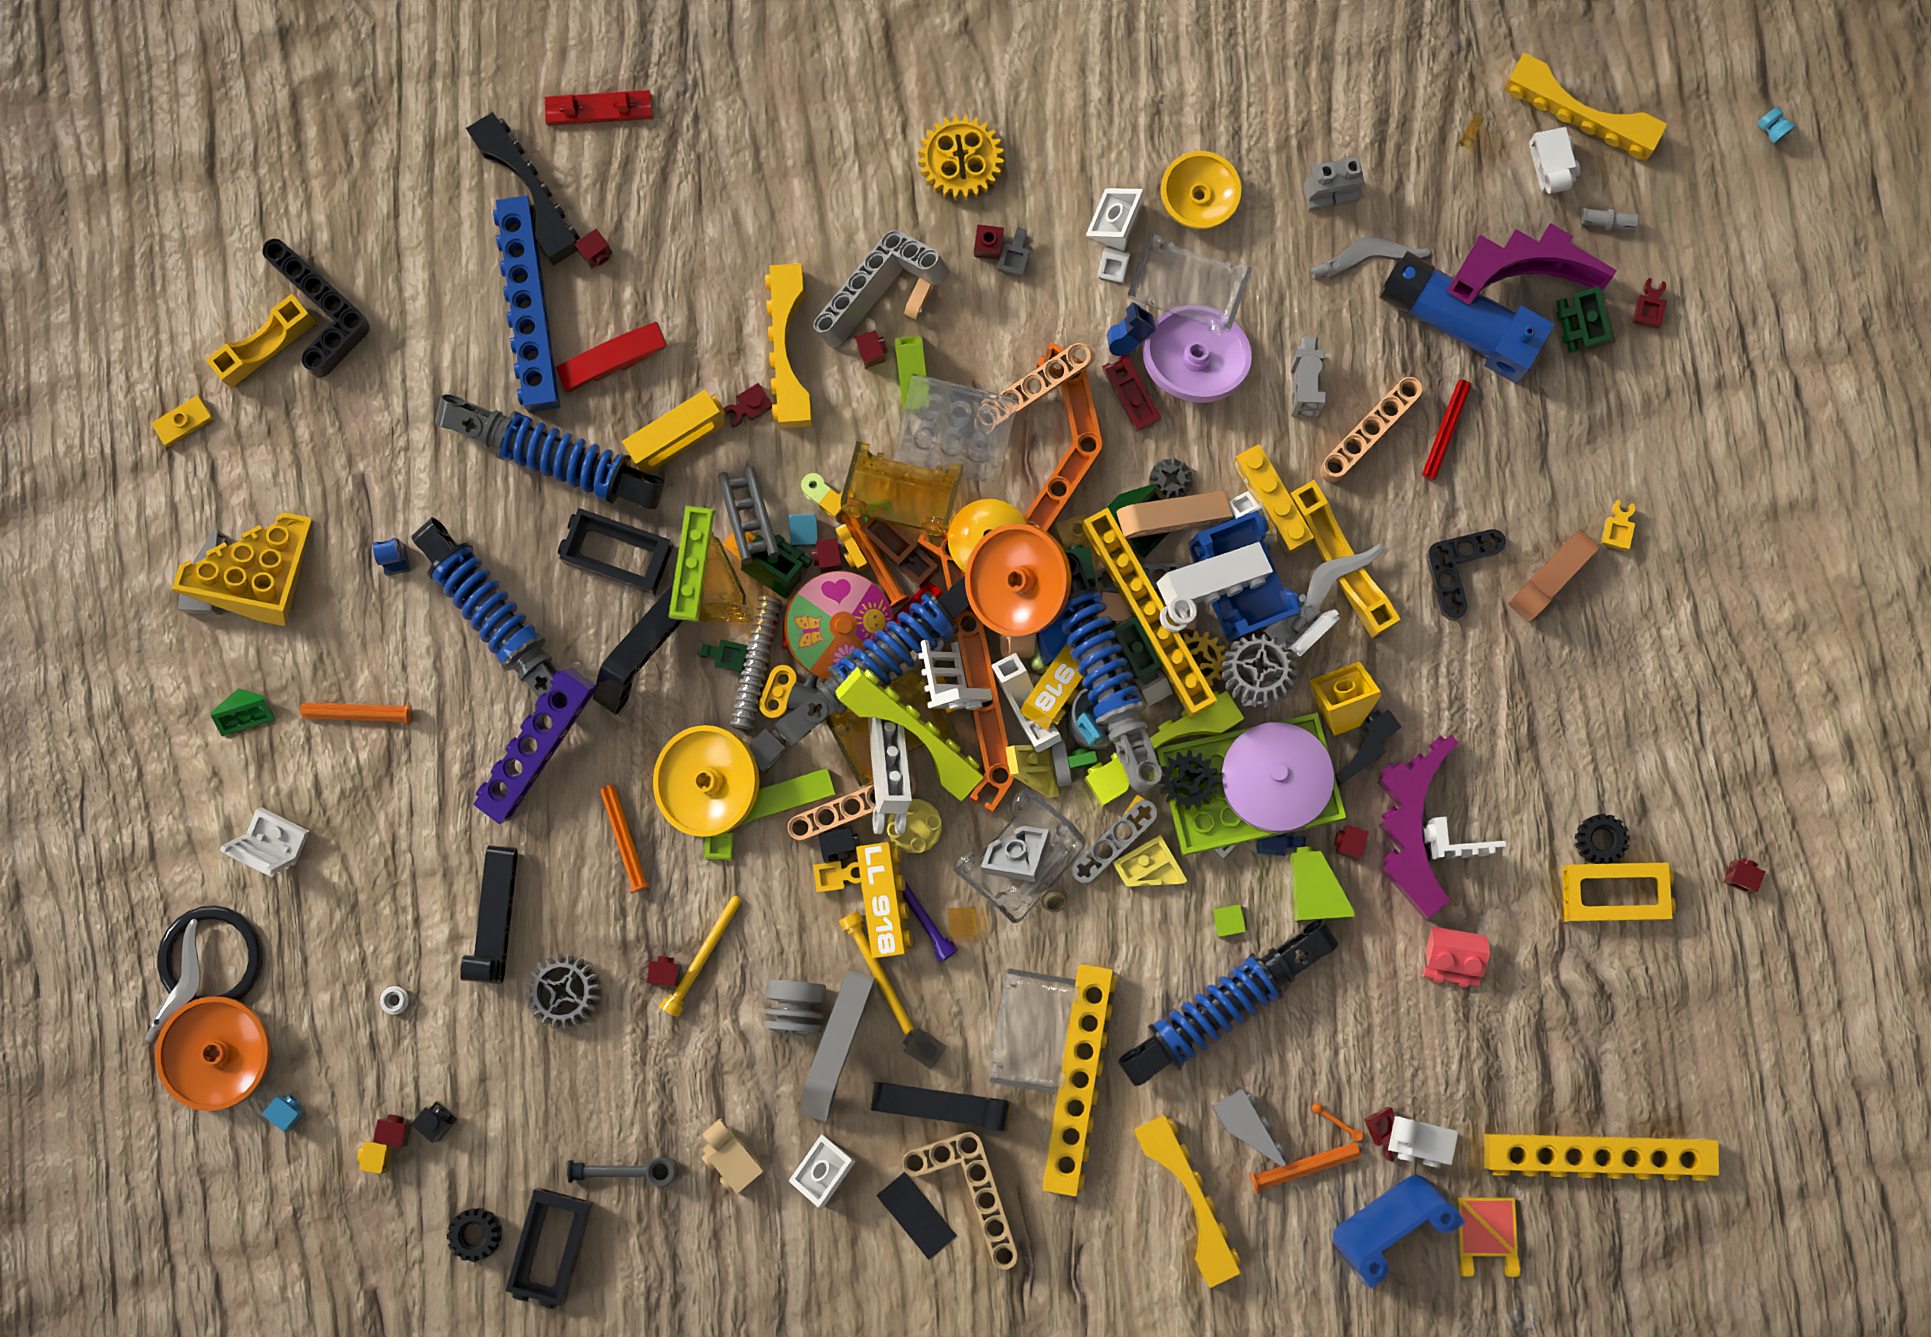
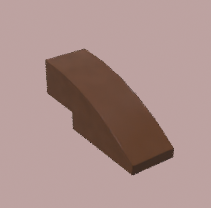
[860,509,939,589]

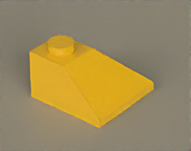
[1309,661,1382,736]

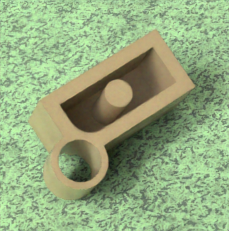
[702,1119,766,1194]

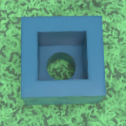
[262,1095,306,1132]

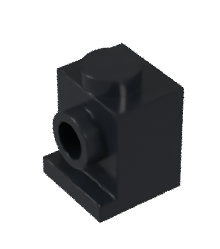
[818,828,861,863]
[410,1101,458,1143]

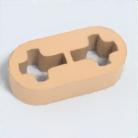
[904,278,934,320]

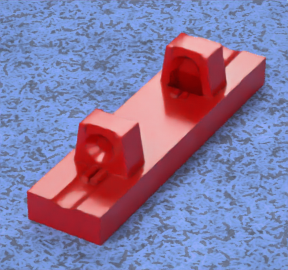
[544,90,652,126]

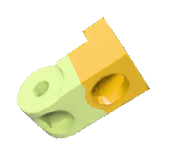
[801,473,854,522]

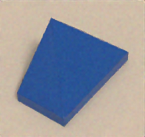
[1037,619,1070,666]

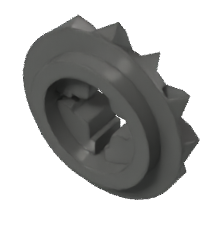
[1149,458,1193,499]

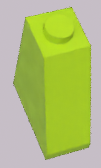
[895,335,930,414]
[1290,847,1355,921]

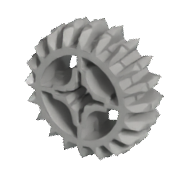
[1222,633,1297,708]
[525,953,601,1029]

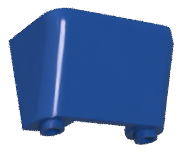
[1188,510,1301,642]
[1333,1175,1465,1289]

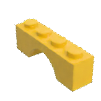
[206,294,317,389]

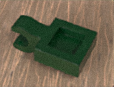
[698,639,748,673]

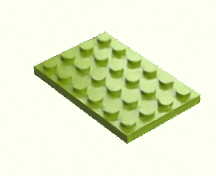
[1156,713,1346,857]

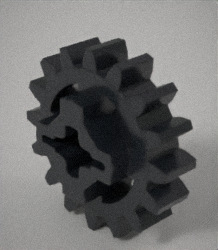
[1158,750,1220,812]

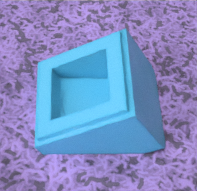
[789,514,818,546]
[1075,713,1107,746]

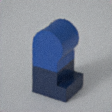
[1107,302,1156,356]
[373,538,411,576]

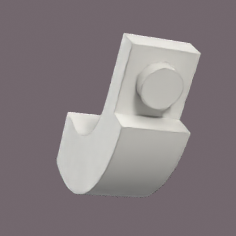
[991,653,1062,753]

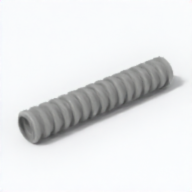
[730,595,782,731]

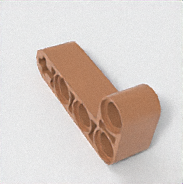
[1508,528,1600,622]

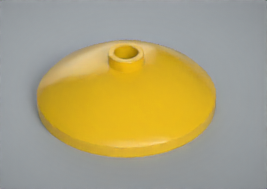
[1161,151,1241,230]
[948,499,1027,573]

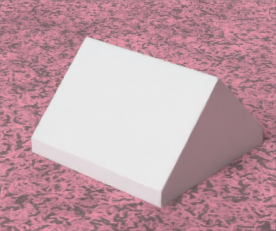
[1086,188,1146,252]
[789,1134,857,1209]

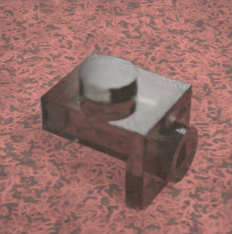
[902,1028,947,1070]

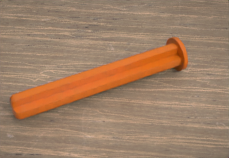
[840,509,909,608]
[300,702,412,725]
[600,785,651,894]
[1249,1142,1361,1195]

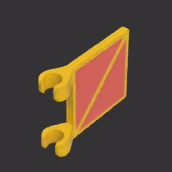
[1457,1198,1520,1277]

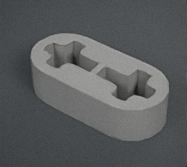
[1051,733,1072,787]

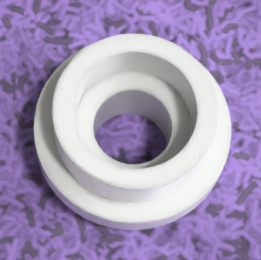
[380,986,409,1014]

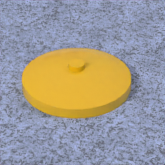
[653,725,759,837]

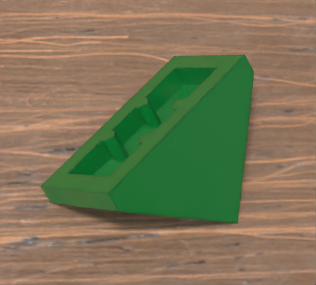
[211,689,275,736]

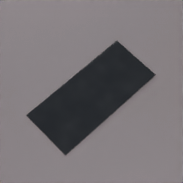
[876,1172,957,1260]

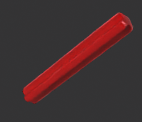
[1422,379,1472,481]

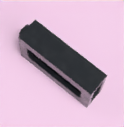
[558,508,674,595]
[505,1187,593,1309]

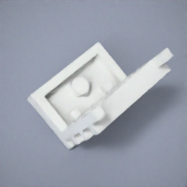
[1262,594,1340,658]
[918,640,993,710]
[220,807,310,877]
[1422,817,1506,861]

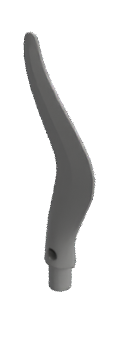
[1311,237,1431,279]
[1290,544,1383,634]
[145,919,200,1044]

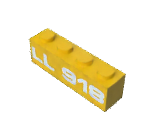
[1232,444,1314,557]
[1019,643,1086,731]
[856,841,913,958]

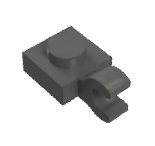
[997,227,1030,278]

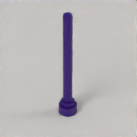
[902,881,958,963]

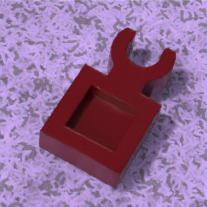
[1632,278,1667,329]
[723,382,773,427]
[1364,1107,1395,1162]

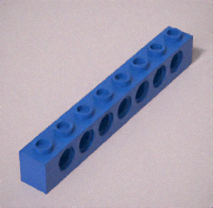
[493,195,561,413]

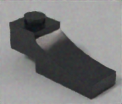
[1335,709,1402,786]

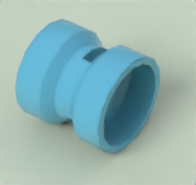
[1757,106,1796,144]

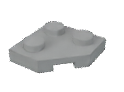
[981,826,1051,882]

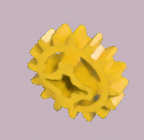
[1182,630,1227,688]

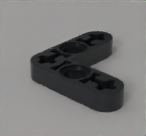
[1426,529,1506,620]

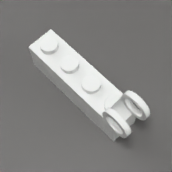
[1156,542,1273,632]
[868,717,912,834]

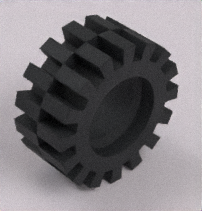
[1575,814,1630,864]
[446,1208,502,1262]

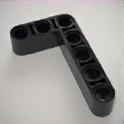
[262,238,370,378]
[592,583,683,715]
[460,845,518,984]
[870,1082,1012,1132]

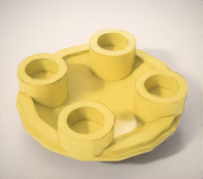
[887,799,942,853]

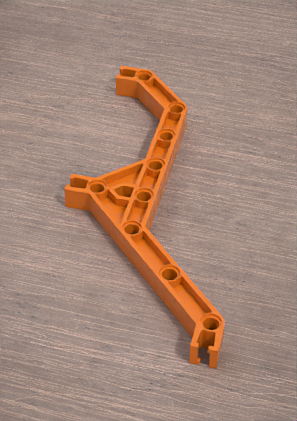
[917,342,1102,814]

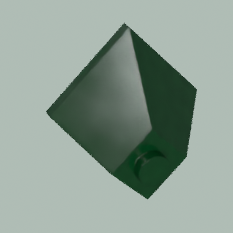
[1105,484,1170,558]

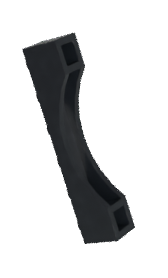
[466,112,580,266]

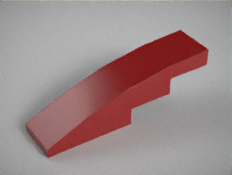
[556,322,668,392]

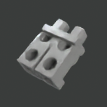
[1303,157,1365,211]
[1290,337,1326,417]

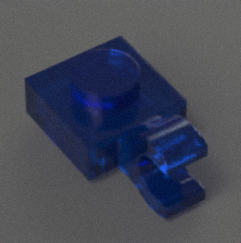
[1256,834,1306,856]

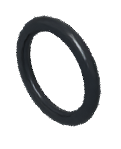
[157,905,262,1003]

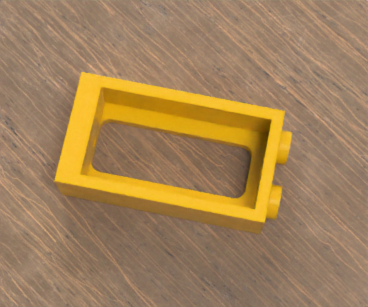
[621,389,726,474]
[1561,863,1676,922]

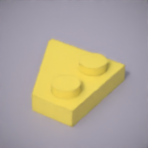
[1006,745,1059,798]
[1112,835,1187,887]

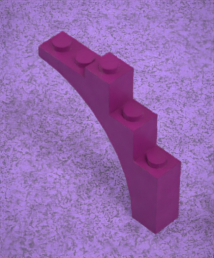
[1446,223,1617,305]
[1377,734,1459,919]

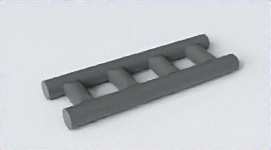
[717,467,780,564]

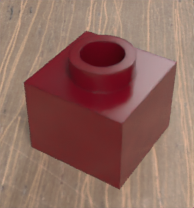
[974,224,1004,260]
[575,229,613,269]
[855,330,888,368]
[812,538,843,573]
[1333,825,1369,860]
[1723,858,1766,894]
[647,956,681,987]
[373,1114,412,1147]

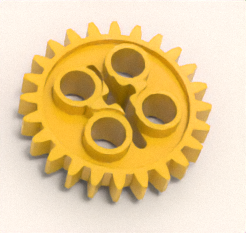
[918,114,1004,201]

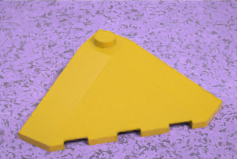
[172,512,312,626]

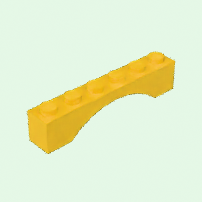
[1504,52,1667,160]
[765,263,813,429]
[1290,480,1401,638]
[1133,1114,1242,1288]

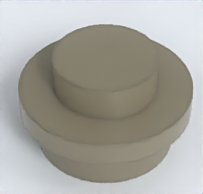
[1040,886,1068,912]

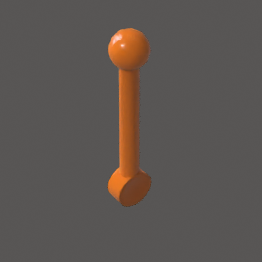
[1312,1103,1363,1141]

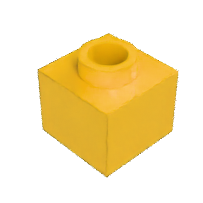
[357,1140,393,1174]

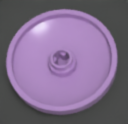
[1143,306,1252,403]
[1221,722,1334,833]

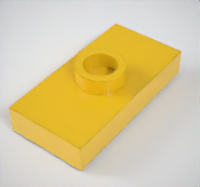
[151,395,214,448]

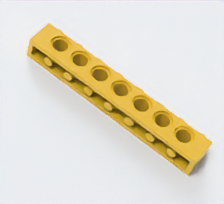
[1082,508,1217,718]
[1042,964,1117,1196]
[1484,1134,1719,1181]

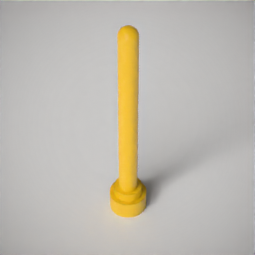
[659,896,741,1018]
[839,911,914,1036]

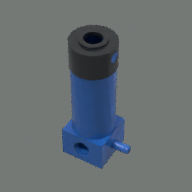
[1380,251,1555,384]

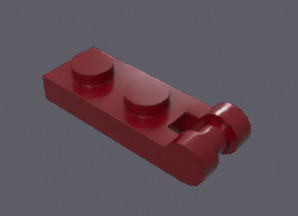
[1102,355,1161,432]

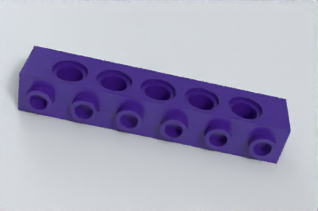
[473,668,598,824]

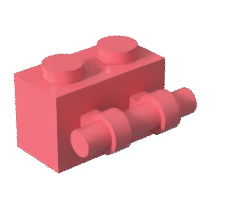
[1422,926,1490,988]

